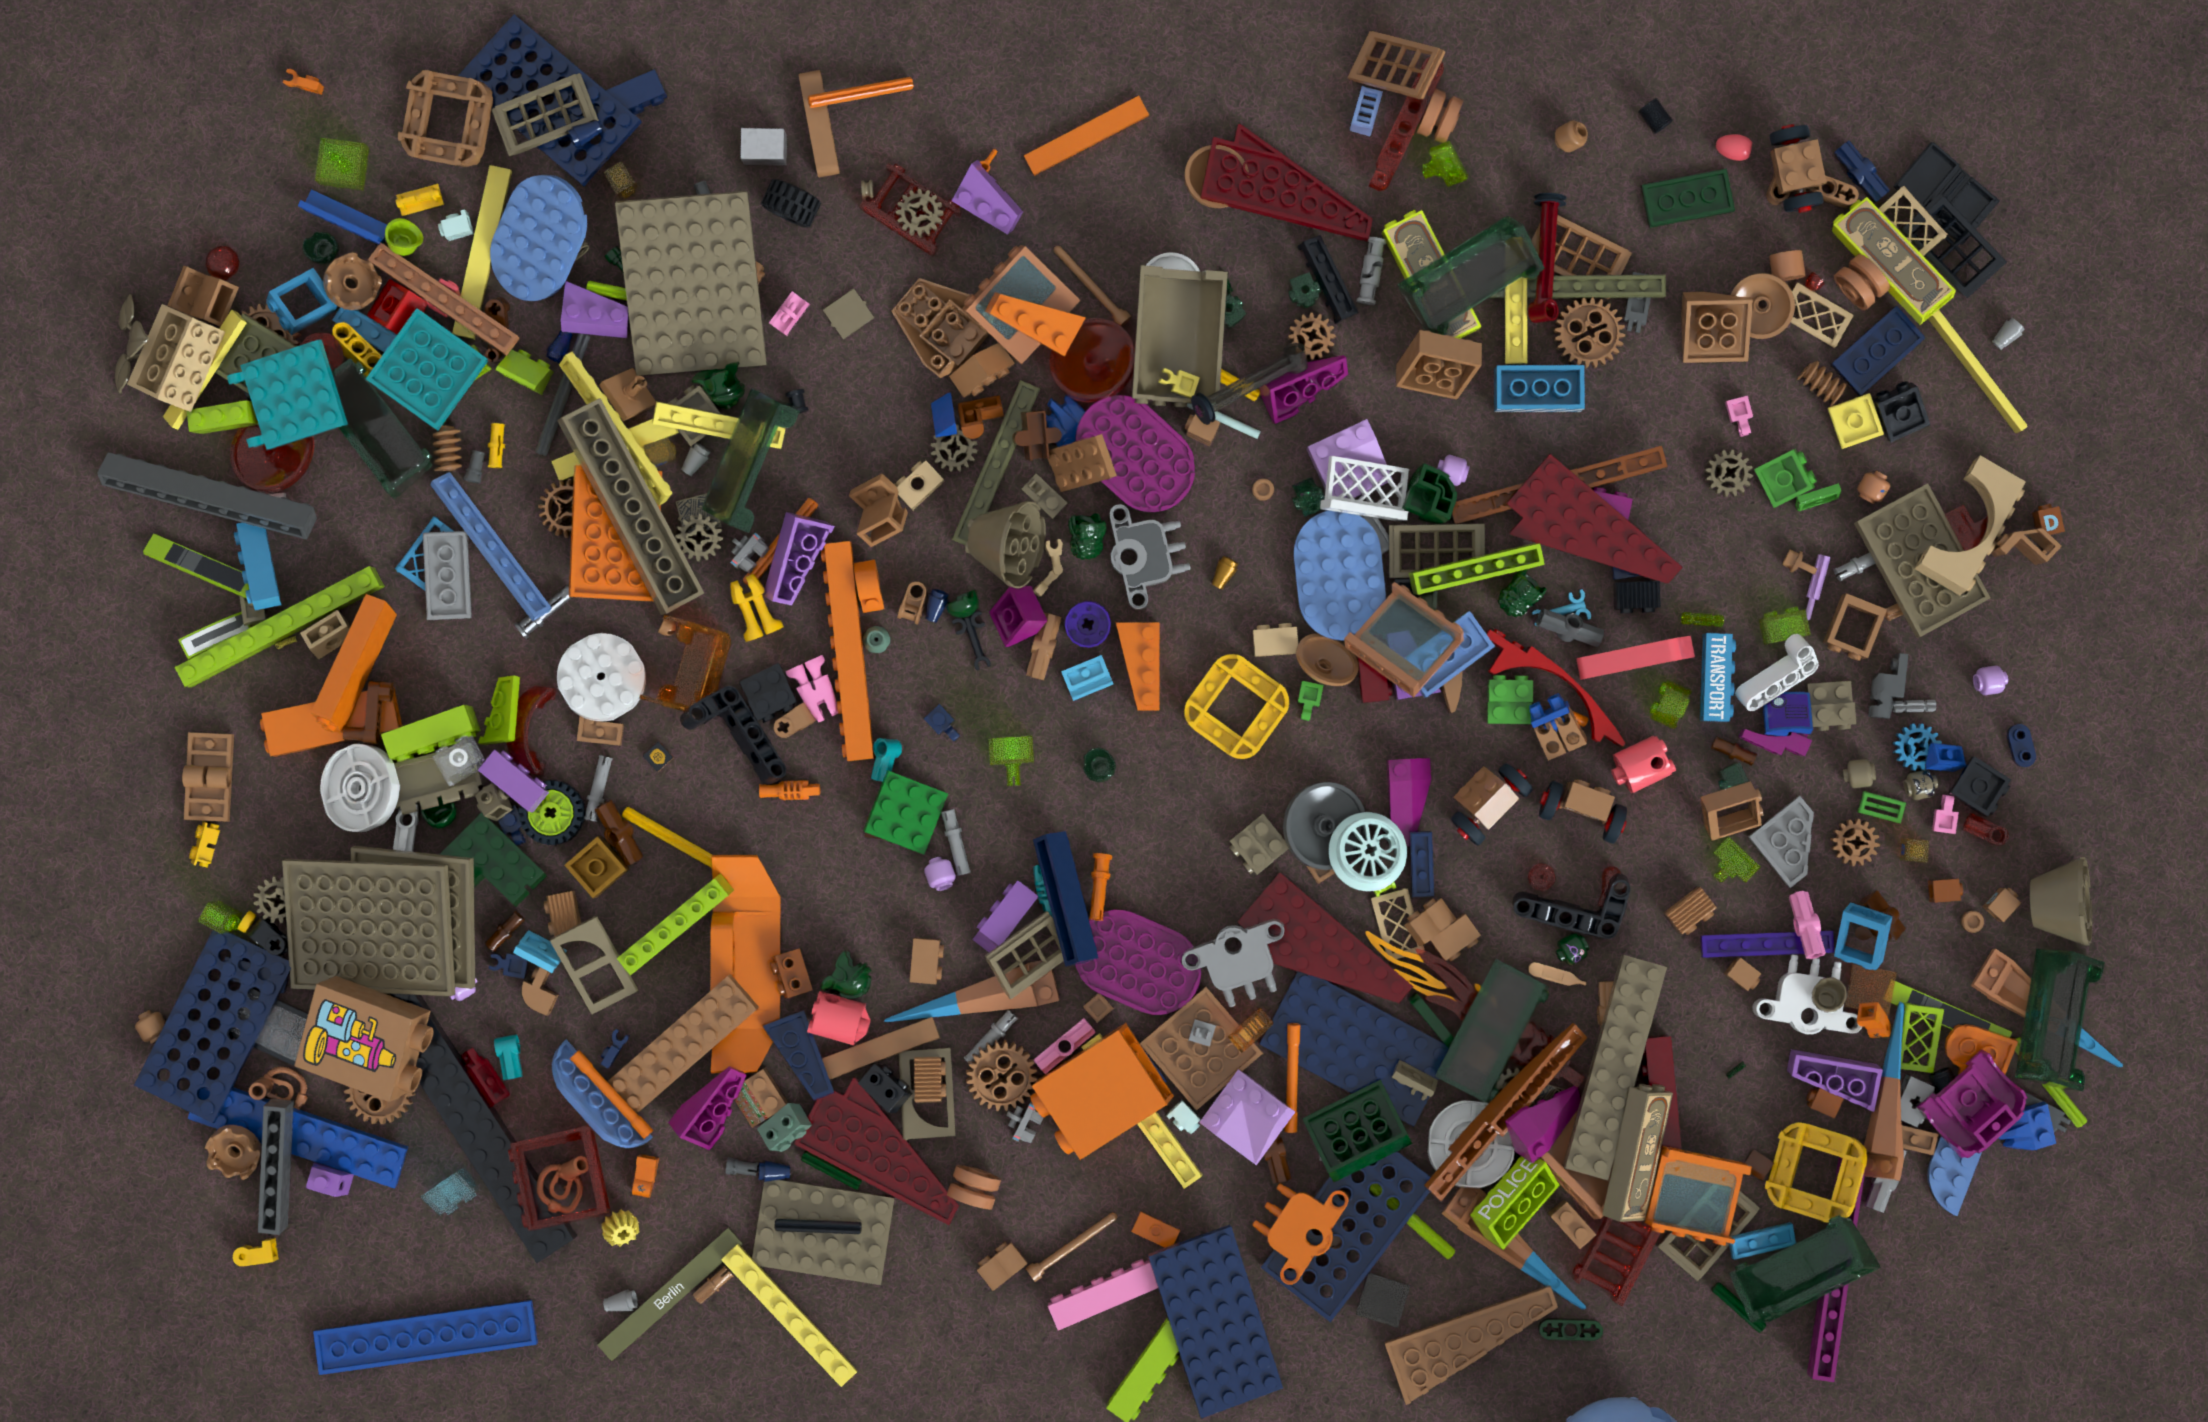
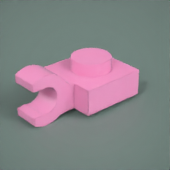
[1725,396,1753,437]
[1932,795,1959,834]

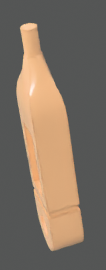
[1528,962,1587,986]

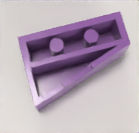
[952,160,1023,234]
[561,281,629,338]
[478,750,549,813]
[973,881,1039,952]

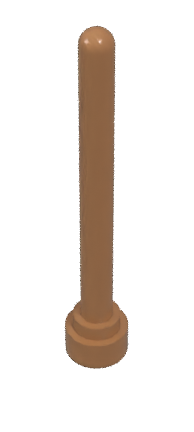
[1054,246,1132,328]
[1026,1213,1117,1282]

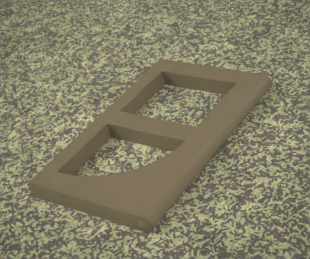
[550,916,638,1014]
[899,1048,956,1140]

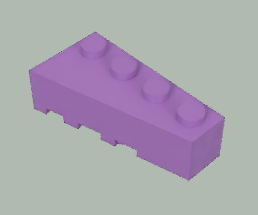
[763,512,835,605]
[1787,1049,1883,1112]

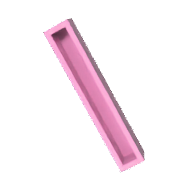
[1048,1259,1158,1331]

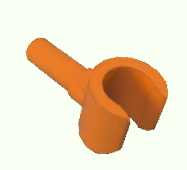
[980,149,998,173]

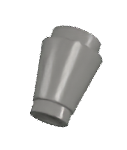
[1992,318,2025,350]
[681,442,711,476]
[603,1289,638,1312]

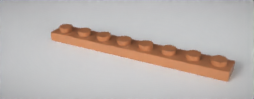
[368,243,520,356]

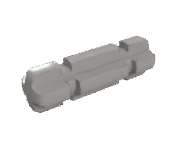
[1893,700,1936,713]

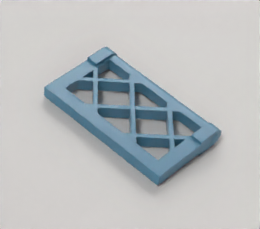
[395,516,455,591]

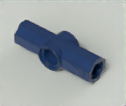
[1833,140,1890,203]

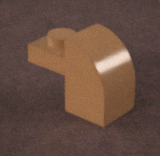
[522,967,559,1016]

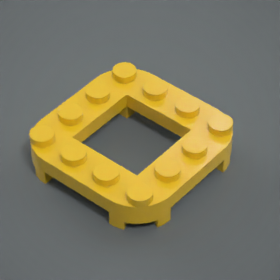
[1184,654,1289,759]
[1765,1122,1867,1223]

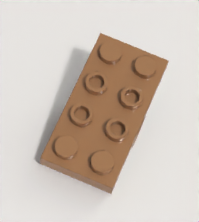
[1048,434,1117,492]
[182,732,234,822]

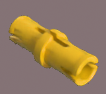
[488,423,505,468]

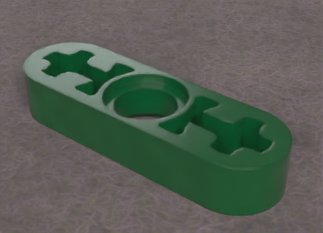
[1408,993,1456,1048]
[1538,1318,1603,1341]

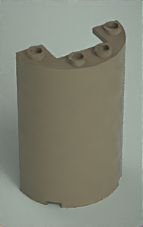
[1132,265,1228,408]

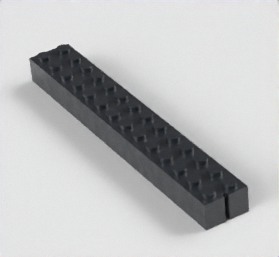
[387,993,577,1263]

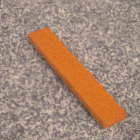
[1024,96,1149,176]

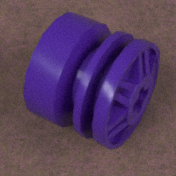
[1065,601,1111,648]

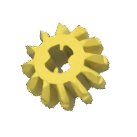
[601,1209,640,1247]

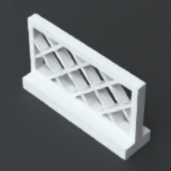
[1320,456,1409,521]

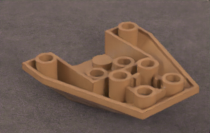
[891,278,994,378]

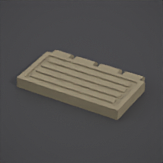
[394,744,482,815]

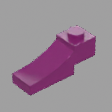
[1738,729,1812,757]

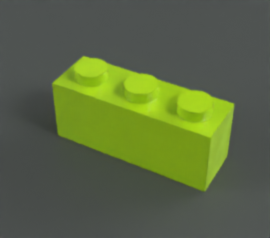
[187,401,259,434]

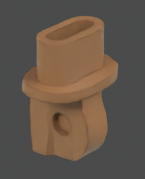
[1782,549,1817,575]

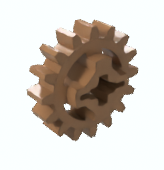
[1288,313,1336,361]
[1830,819,1880,866]

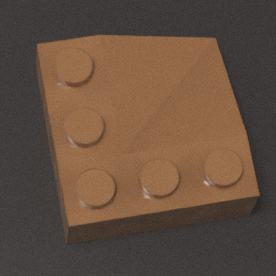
[1396,330,1482,400]

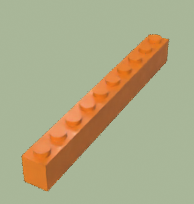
[821,541,875,761]

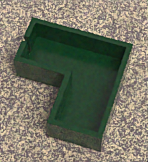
[439,812,547,907]

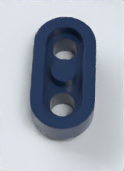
[2007,724,2036,767]

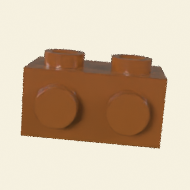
[770,948,813,999]

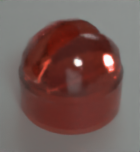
[1805,272,1825,291]

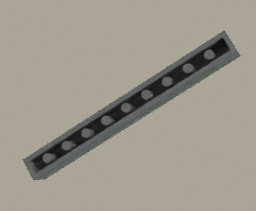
[97,452,317,540]

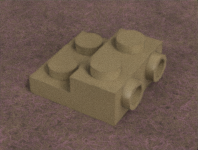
[668,384,721,446]
[1806,681,1856,731]
[1229,814,1289,875]

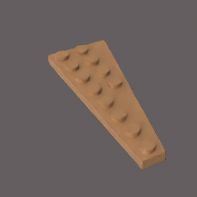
[1384,1285,1558,1405]

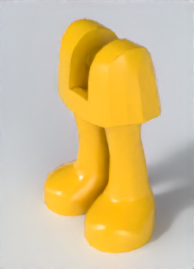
[730,574,784,642]

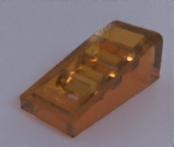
[1228,1008,1274,1053]

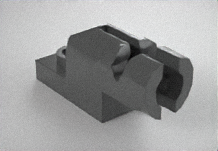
[1868,653,1909,719]

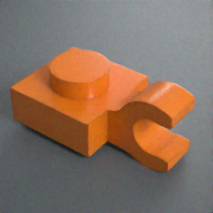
[283,69,324,95]

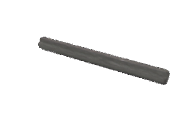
[535,333,590,456]

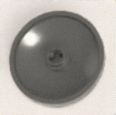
[1283,782,1366,870]

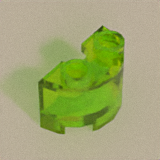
[1649,679,1692,729]

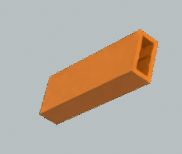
[311,594,397,732]
[260,687,403,757]

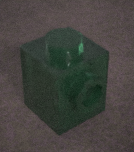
[1717,762,1749,790]

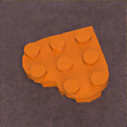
[1945,1024,2018,1075]

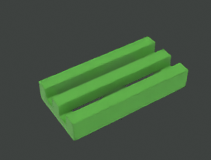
[1795,483,1841,511]
[1857,791,1906,824]

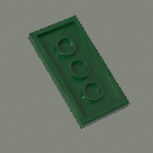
[1641,168,1735,228]

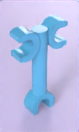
[1531,589,1591,626]

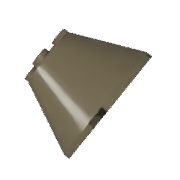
[965,501,1046,588]

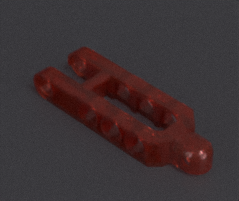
[1369,57,1444,191]

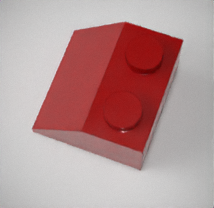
[367,279,428,335]

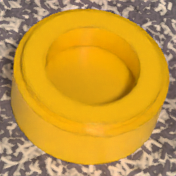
[237,910,257,933]

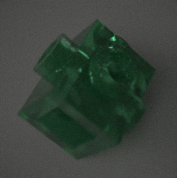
[1288,272,1321,308]
[1224,294,1247,330]
[1292,477,1325,517]

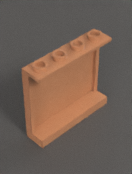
[1540,1110,1615,1219]

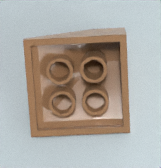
[1681,292,1753,363]

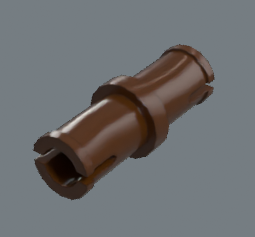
[1711,736,1757,766]
[485,911,525,952]

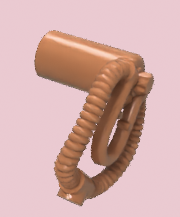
[249,1066,308,1110]
[537,1156,589,1213]

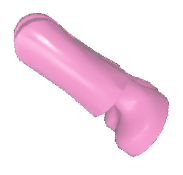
[785,655,838,722]

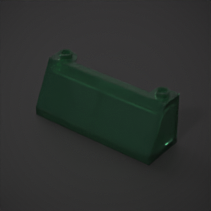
[1729,1215,1881,1323]

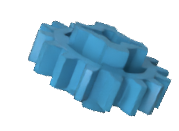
[1893,724,1942,771]

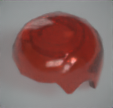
[205,246,240,281]

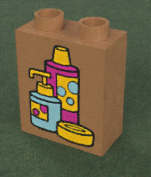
[295,976,433,1102]

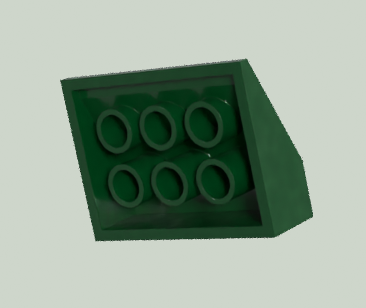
[1302,1080,1413,1182]

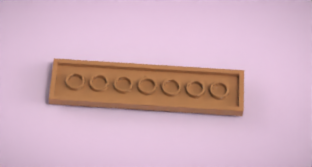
[607,974,759,1113]

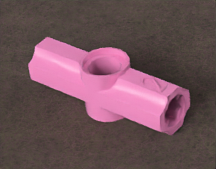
[1789,891,1826,959]
[1033,1018,1096,1074]

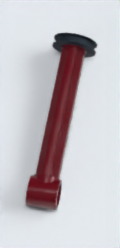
[1528,193,1567,323]

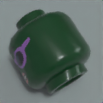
[1555,933,1590,965]

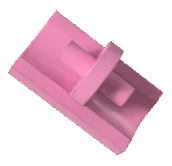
[769,291,810,336]

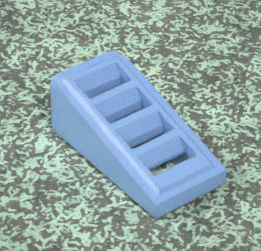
[1350,86,1383,136]

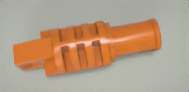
[759,780,820,800]

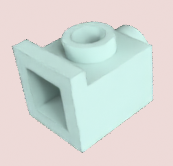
[438,210,474,241]
[1166,1099,1200,1134]

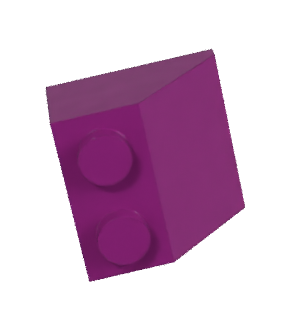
[989,586,1048,647]

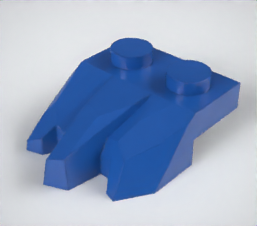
[1046,394,1085,447]
[1998,1101,2056,1150]

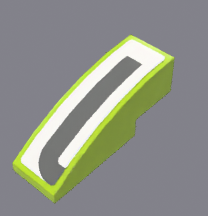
[178,611,251,659]

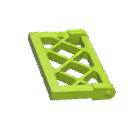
[1901,1003,1944,1073]

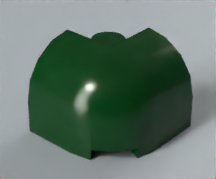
[1402,463,1457,524]

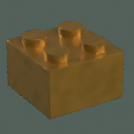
[564,836,630,898]

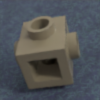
[475,783,513,821]

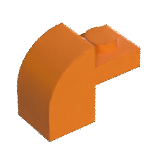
[854,559,884,613]

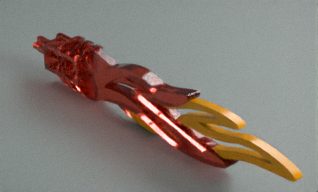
[1365,931,1585,1088]

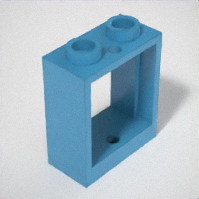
[266,268,337,335]
[1834,902,1893,970]

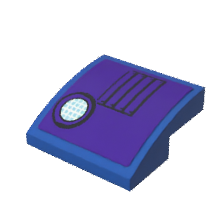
[1763,692,1813,736]

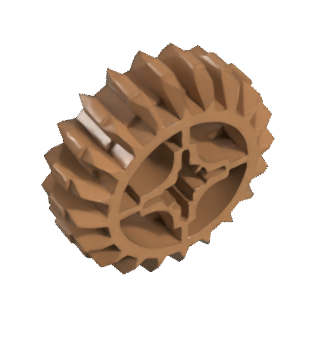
[538,479,573,538]

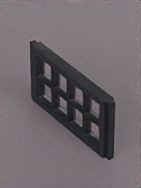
[1901,193,2007,298]

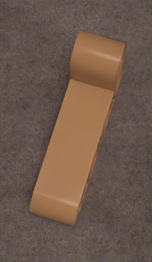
[1766,173,1859,208]

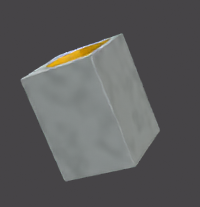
[741,128,787,165]

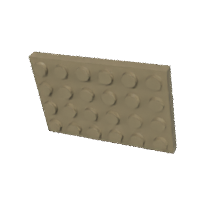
[1854,483,1990,638]
[752,1180,895,1285]

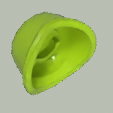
[385,218,423,256]

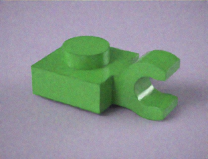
[1297,681,1324,721]

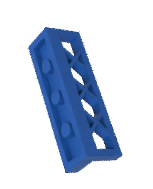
[298,189,387,245]

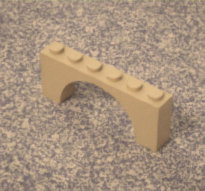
[1914,455,2025,595]

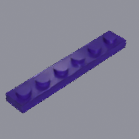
[1700,931,1834,958]

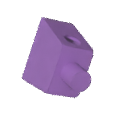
[306,1162,354,1197]

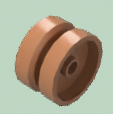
[1417,88,1464,145]
[1834,254,1890,310]
[947,1165,1002,1210]

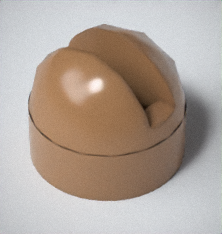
[658,617,676,636]

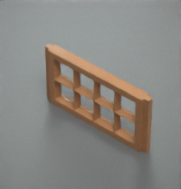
[1347,31,1445,99]
[1527,215,1632,299]

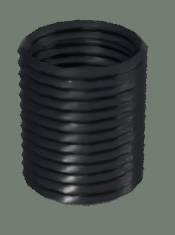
[1638,98,1673,134]
[1929,1067,1955,1095]

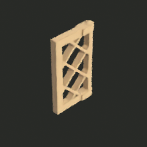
[1879,186,1948,256]
[1791,282,1854,348]
[1371,888,1425,961]

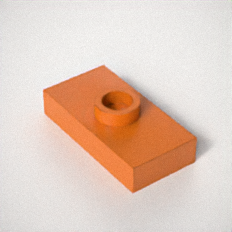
[1131,1211,1180,1248]

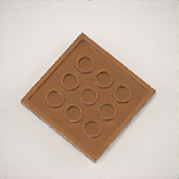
[1140,987,1263,1110]

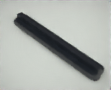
[774,1219,862,1234]

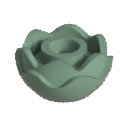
[863,626,890,653]

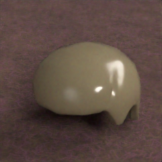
[1811,977,1847,1013]

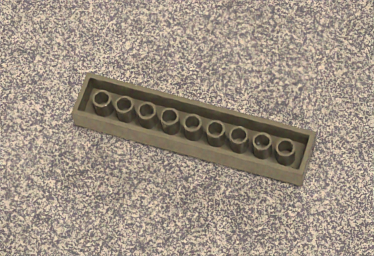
[557,398,704,615]
[1563,954,1667,1180]

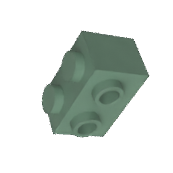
[757,1103,812,1152]

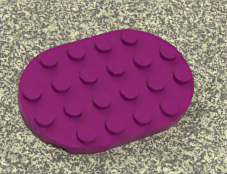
[1076,395,1195,512]
[1075,910,1201,1015]

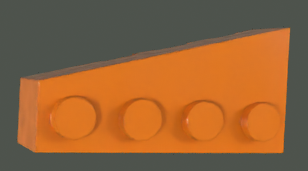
[984,292,1085,356]
[1116,623,1160,711]

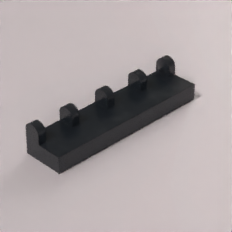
[1297,235,1359,324]

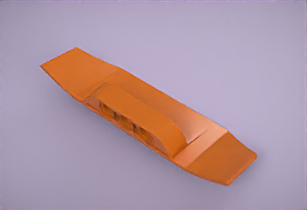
[710,855,781,1073]

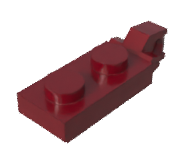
[461,1048,510,1107]

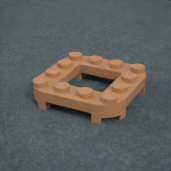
[398,70,493,167]

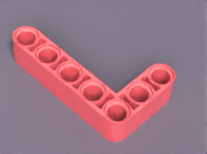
[1576,636,1695,680]

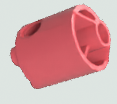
[1611,736,1676,793]
[807,991,871,1045]

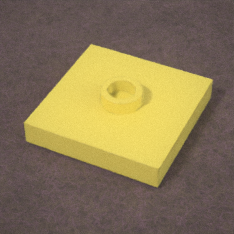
[1827,393,1884,449]

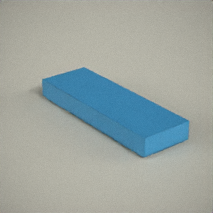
[332,307,397,353]
[1729,1222,1796,1260]

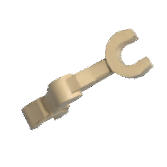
[1033,539,1063,597]

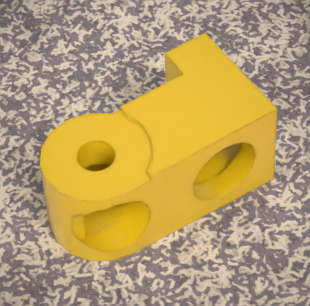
[233,1238,278,1266]

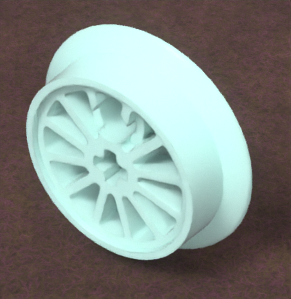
[1329,812,1407,891]

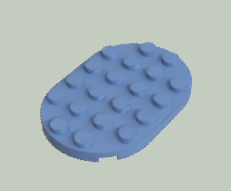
[490,175,587,301]
[1293,511,1386,641]

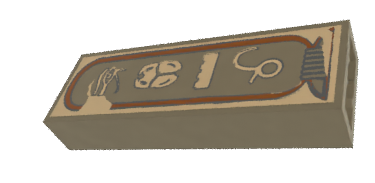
[1602,1084,1673,1222]

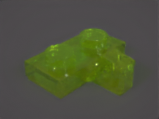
[1422,141,1468,187]
[1713,837,1761,883]

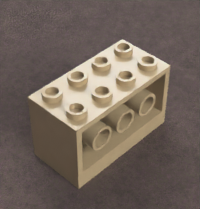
[127,304,225,412]

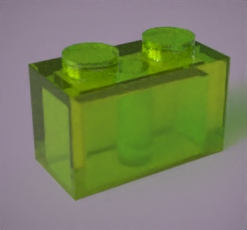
[1758,606,1811,645]
[198,901,242,934]

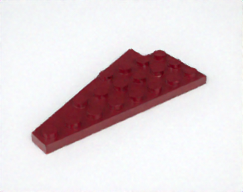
[1200,124,1373,242]
[1507,453,1683,584]
[1238,873,1413,1003]
[794,1077,959,1225]

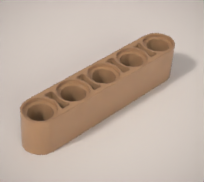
[799,70,840,178]

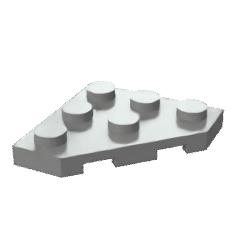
[1748,796,1814,888]

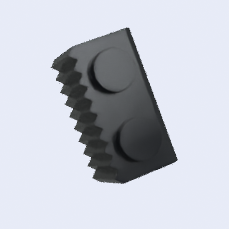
[1613,581,1661,614]

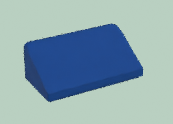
[931,392,957,438]
[1926,743,1966,772]

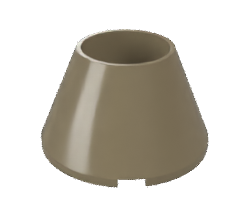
[2030,857,2092,946]

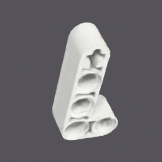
[1735,634,1819,711]

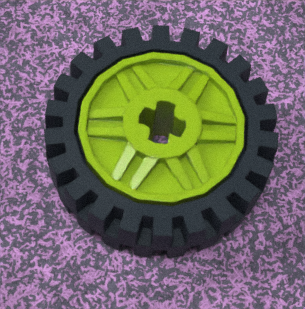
[518,780,585,845]

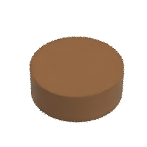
[1252,479,1274,501]
[1961,911,1984,933]

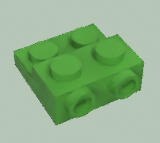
[1754,449,1817,508]
[1487,675,1533,724]

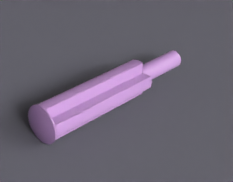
[1804,554,1830,620]

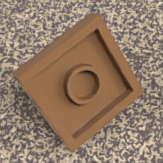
[599,368,656,421]

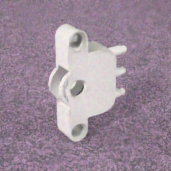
[1752,954,1862,1034]

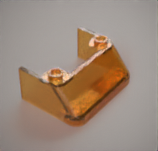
[639,614,731,712]

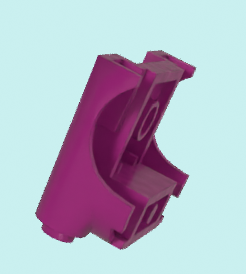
[1916,1049,2028,1158]

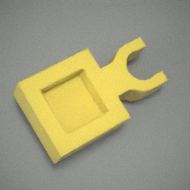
[1158,368,1200,399]

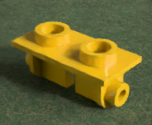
[396,184,444,216]
[189,821,220,868]

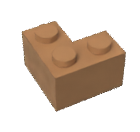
[949,343,1015,398]

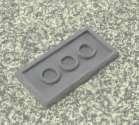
[423,531,472,620]

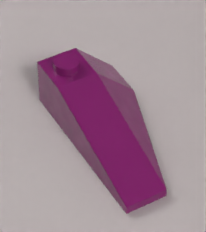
[1258,355,1348,424]
[1386,758,1431,846]
[668,1066,746,1150]
[1505,1086,1581,1164]

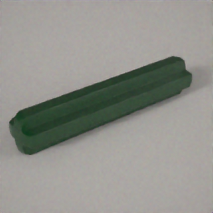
[801,1151,862,1189]
[1711,1282,1766,1333]

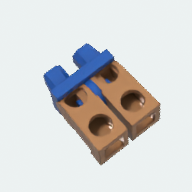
[1529,693,1587,761]

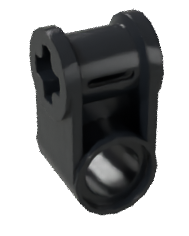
[247,916,288,955]

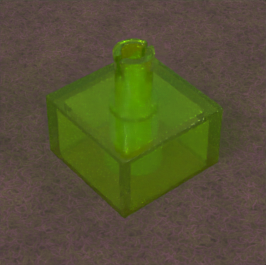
[315,138,369,191]
[988,736,1035,786]

